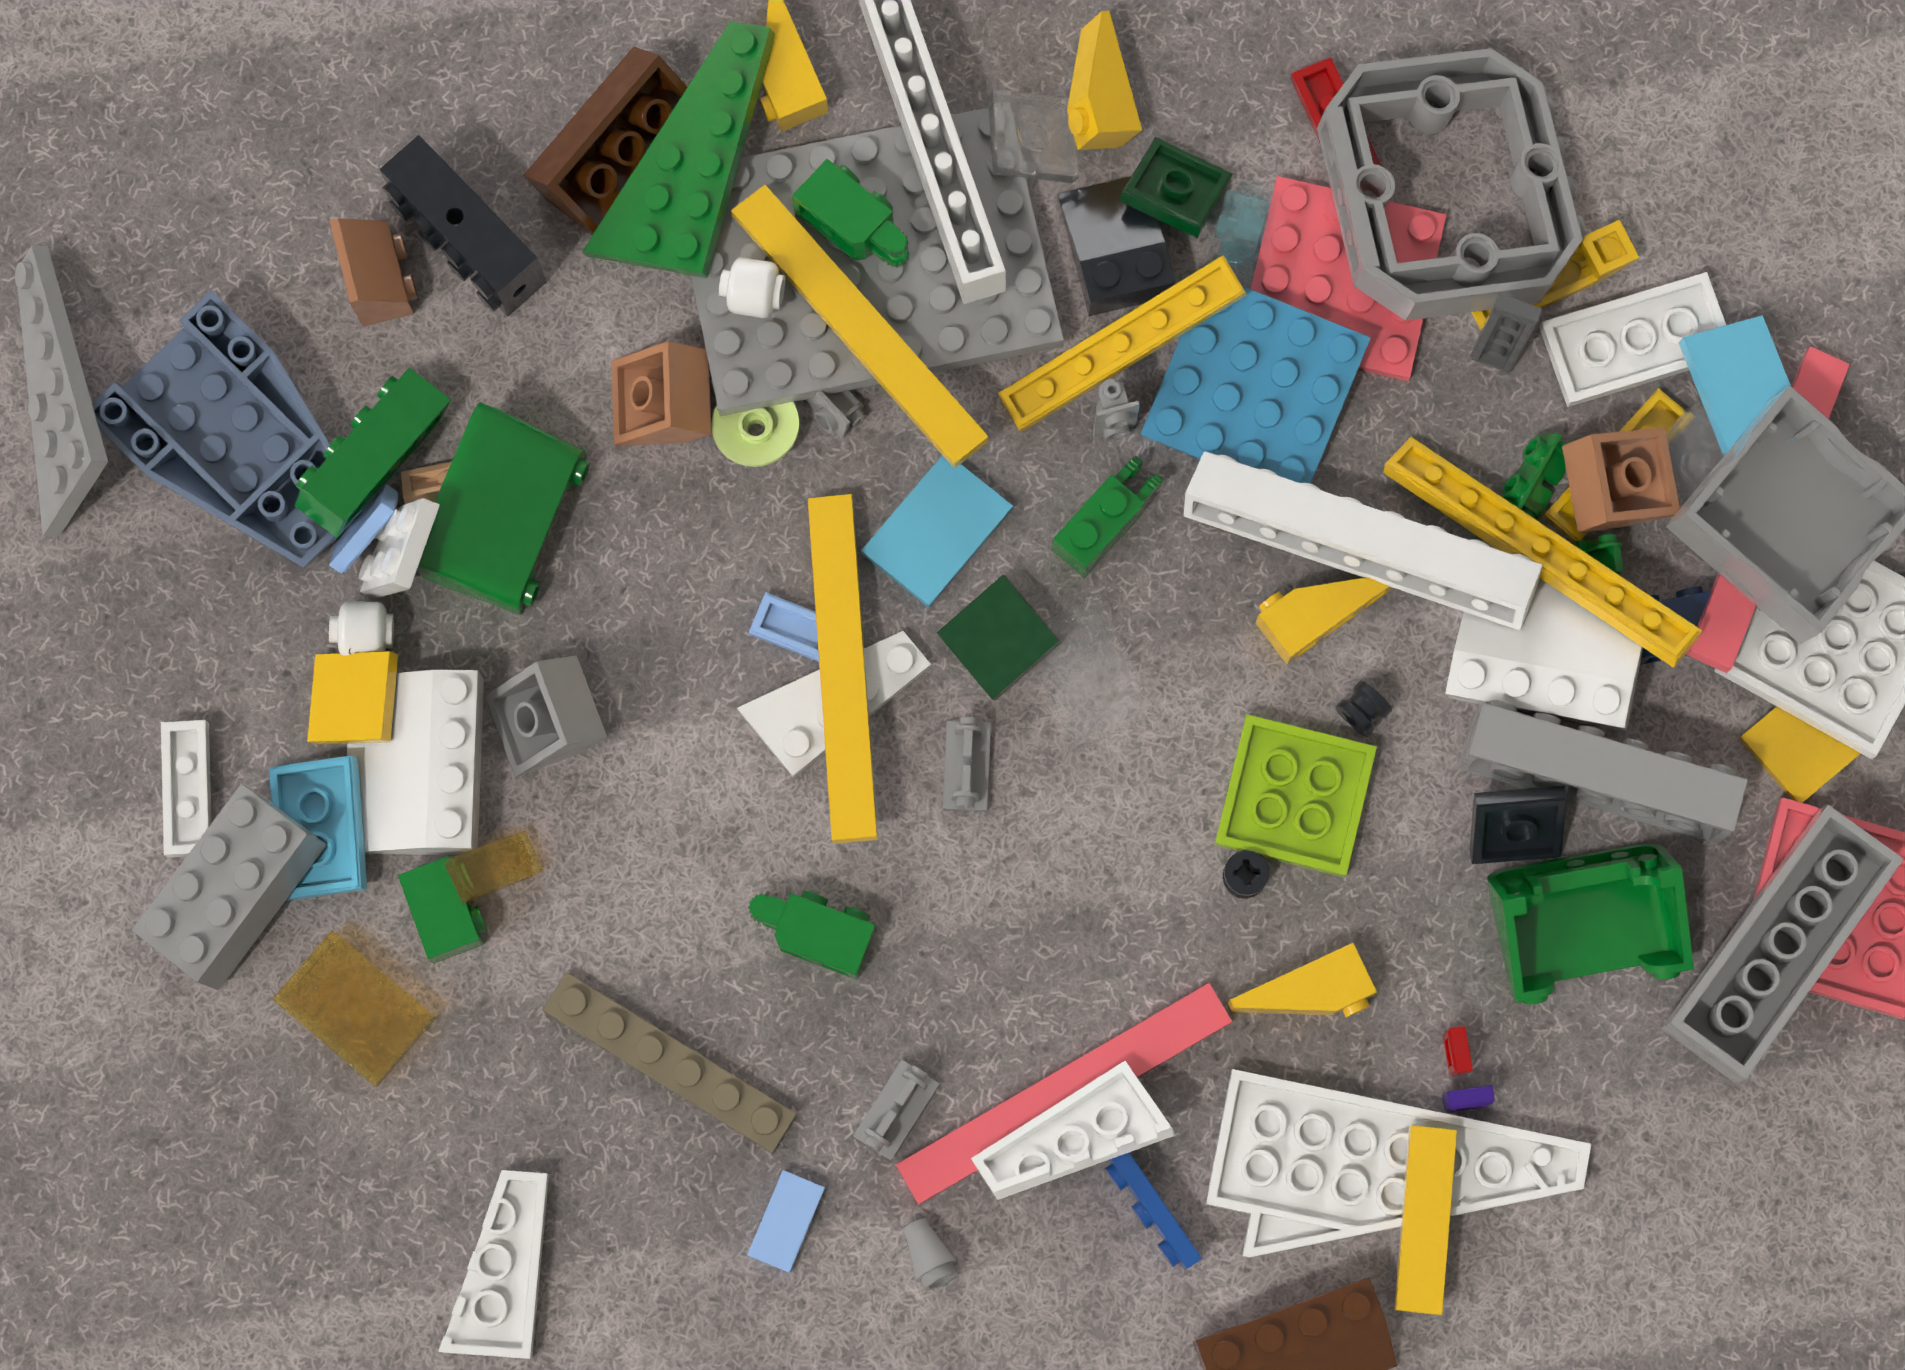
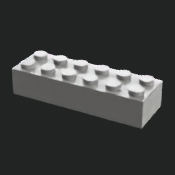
[1458,700,1748,844]
[1661,805,1904,1083]

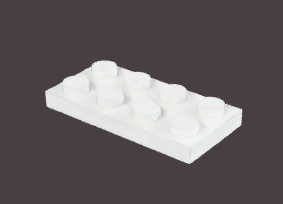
[1539,272,1726,407]

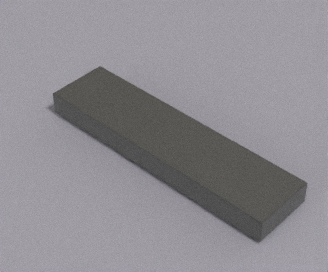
[1470,293,1542,373]

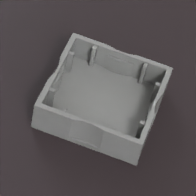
[1666,385,1905,644]

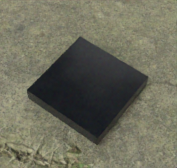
[1469,785,1567,864]

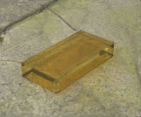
[444,831,544,904]

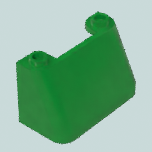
[417,402,590,615]
[1487,843,1694,1005]

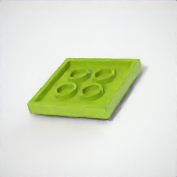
[1214,714,1377,878]

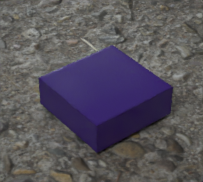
[1442,1085,1495,1113]

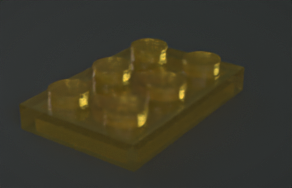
[272,930,437,1087]

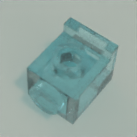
[1215,190,1269,263]

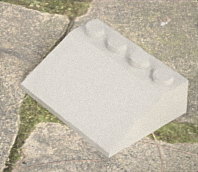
[1445,579,1643,732]
[347,670,484,855]

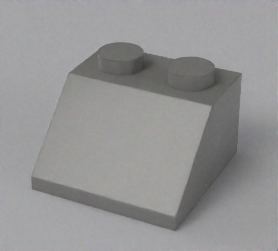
[485,655,607,777]

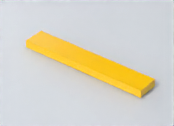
[998,255,1247,432]

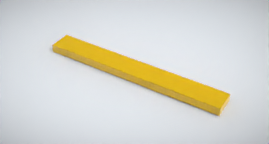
[731,185,989,469]
[1383,437,1702,668]
[808,494,878,844]

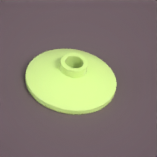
[711,401,800,467]

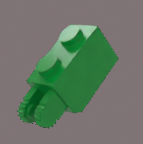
[792,159,909,268]
[1051,456,1164,579]
[748,890,876,980]

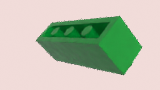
[295,367,451,538]

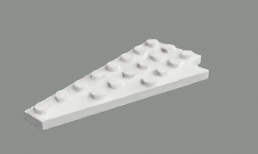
[1205,1069,1591,1258]

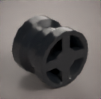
[1335,681,1392,737]
[1222,850,1269,899]

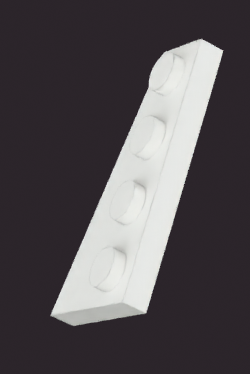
[737,631,931,778]

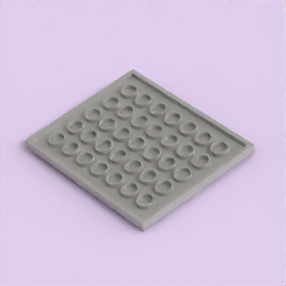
[691,104,1064,417]

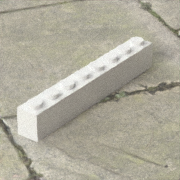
[858,0,1006,304]
[1184,451,1542,631]

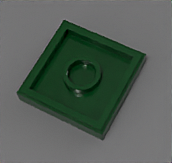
[1119,137,1233,238]
[937,575,1062,701]

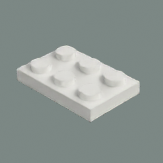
[359,498,440,598]

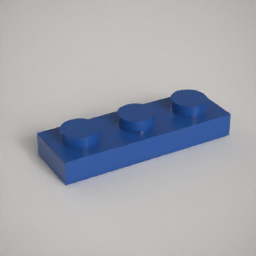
[1105,1153,1202,1271]

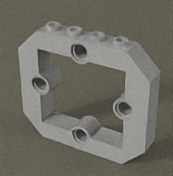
[1317,48,1585,321]

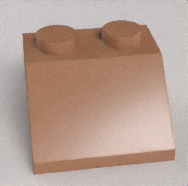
[329,218,418,327]
[611,341,711,446]
[1562,427,1680,533]

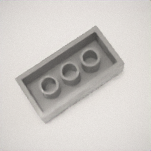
[132,784,327,990]

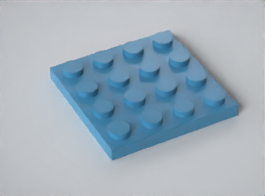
[1140,286,1371,484]

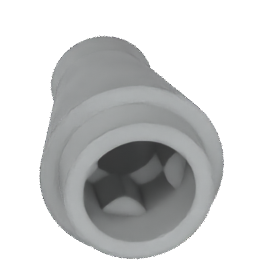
[902,1218,958,1291]

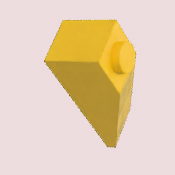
[759,0,828,132]
[1067,10,1142,150]
[1255,577,1393,665]
[1227,943,1377,1018]

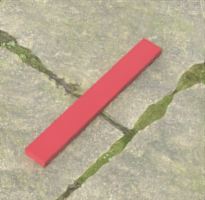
[1686,346,1850,673]
[896,983,1232,1205]

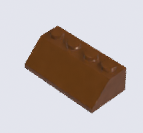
[523,46,688,235]
[1193,1277,1397,1370]

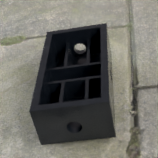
[379,135,547,317]

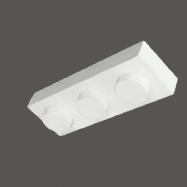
[161,720,212,858]

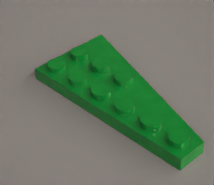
[583,21,775,278]

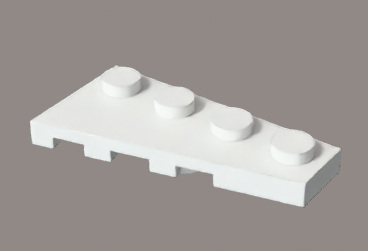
[971,1061,1175,1200]
[438,1170,549,1359]

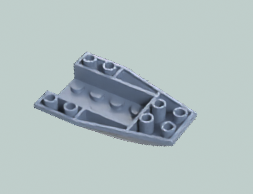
[92,290,367,569]

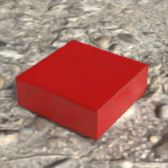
[1442,1026,1473,1077]

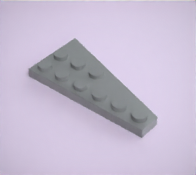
[15,245,108,537]

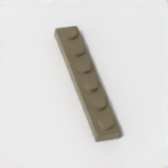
[542,972,797,1153]

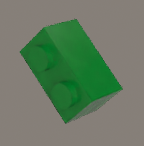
[398,856,488,964]

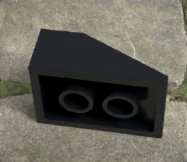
[1057,177,1176,316]

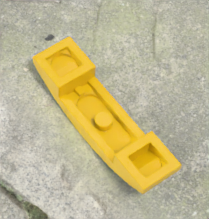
[1471,220,1639,332]

